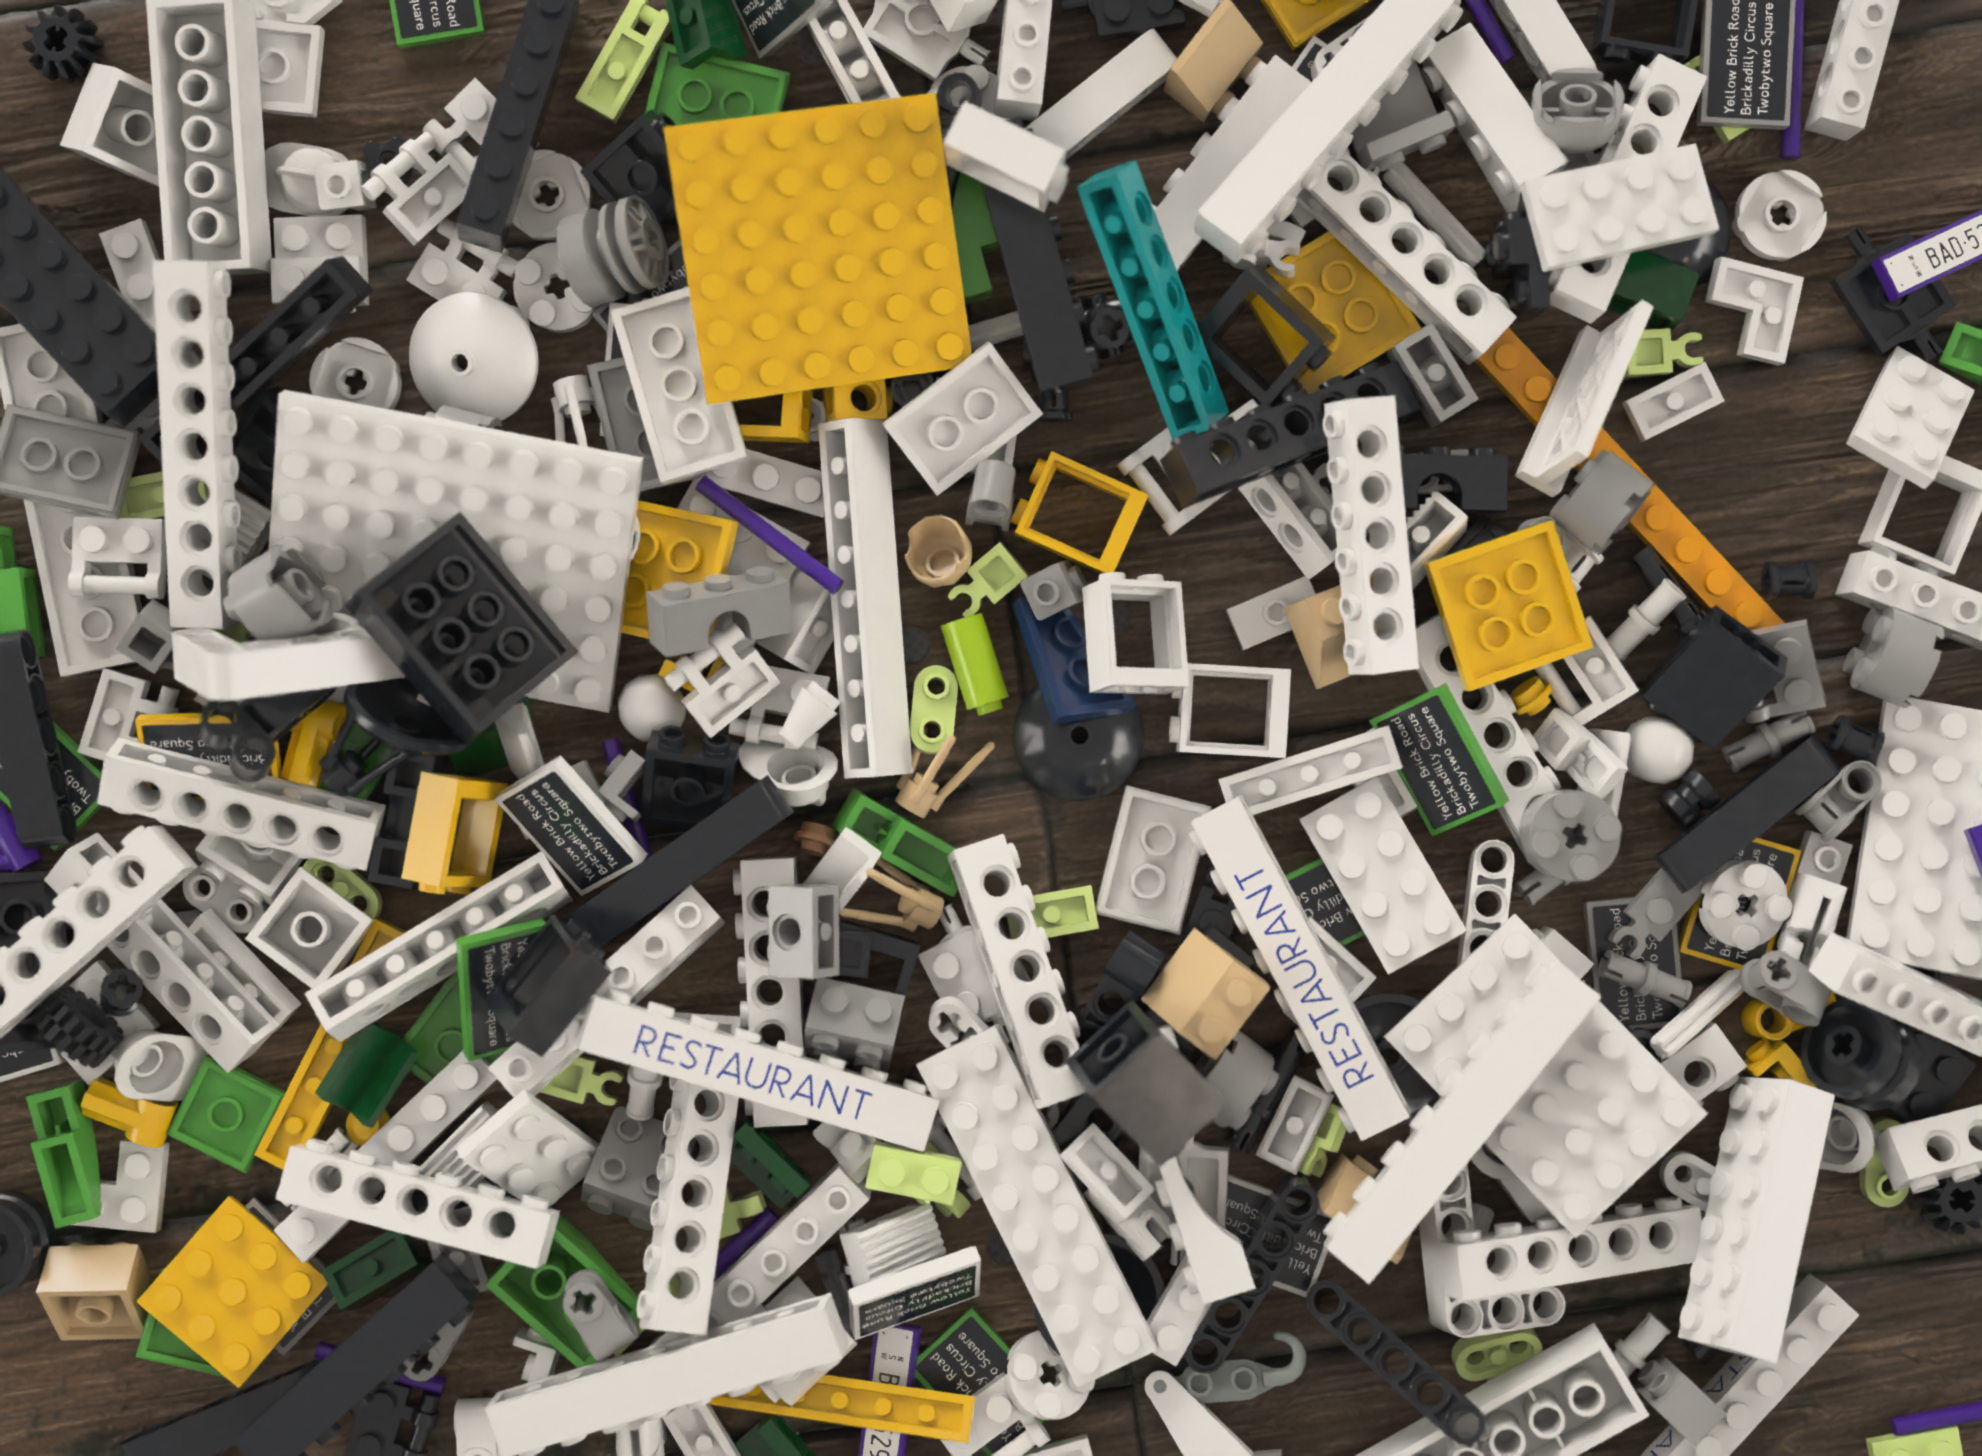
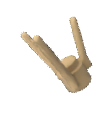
[895,726,995,818]
[840,857,944,932]

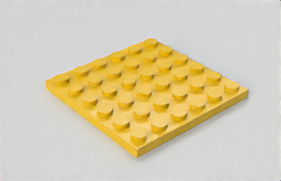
[663,93,972,405]

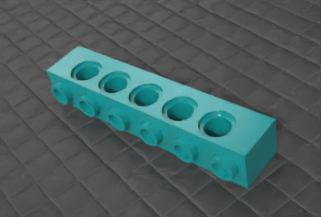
[1077,160,1229,440]

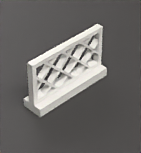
[1515,300,1653,498]

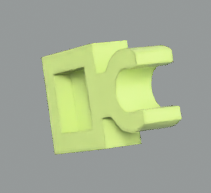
[1624,328,1703,377]
[948,542,1029,617]
[540,1055,625,1106]

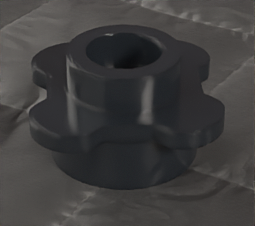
[363,137,413,181]

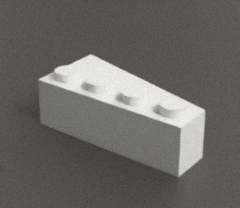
[1421,22,1568,213]

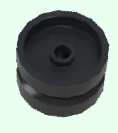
[1801,999,1923,1111]
[0,1190,57,1297]

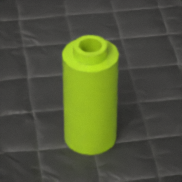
[940,613,1009,716]

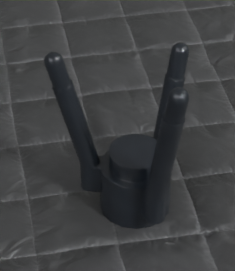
[319,713,411,796]

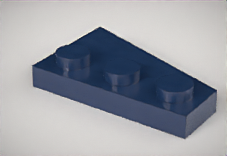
[1013,597,1137,725]

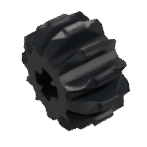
[22,5,105,84]
[1912,1171,1982,1235]

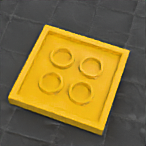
[1249,231,1422,394]
[621,500,739,639]
[1423,520,1594,691]
[136,1196,328,1388]

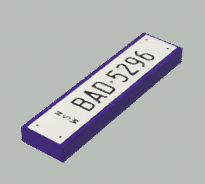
[1871,210,1982,302]
[858,1323,922,1456]

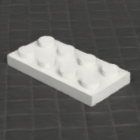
[1520,143,1719,272]
[610,287,749,485]
[1299,776,1467,975]

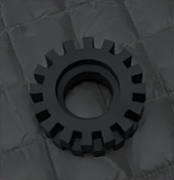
[34,986,124,1068]

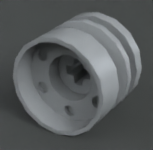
[556,195,670,308]

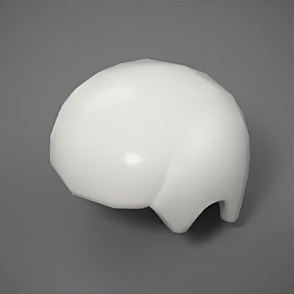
[618,674,686,742]
[1626,716,1695,784]

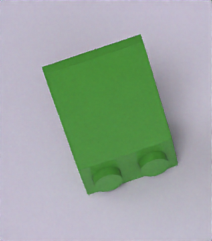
[485,1207,638,1368]

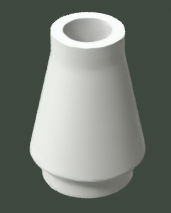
[778,680,841,748]

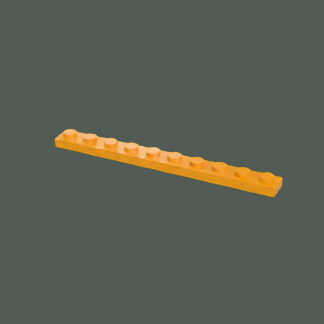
[1474,327,1785,630]

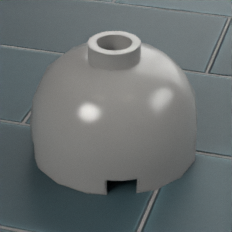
[1531,67,1625,155]

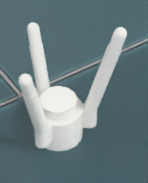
[551,375,600,447]

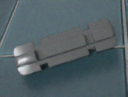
[814,1247,852,1333]

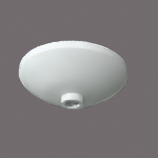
[409,292,539,421]

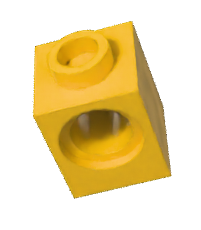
[823,379,892,422]

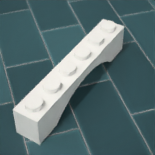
[1145,1023,1255,1305]

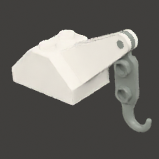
[1145,1331,1306,1456]

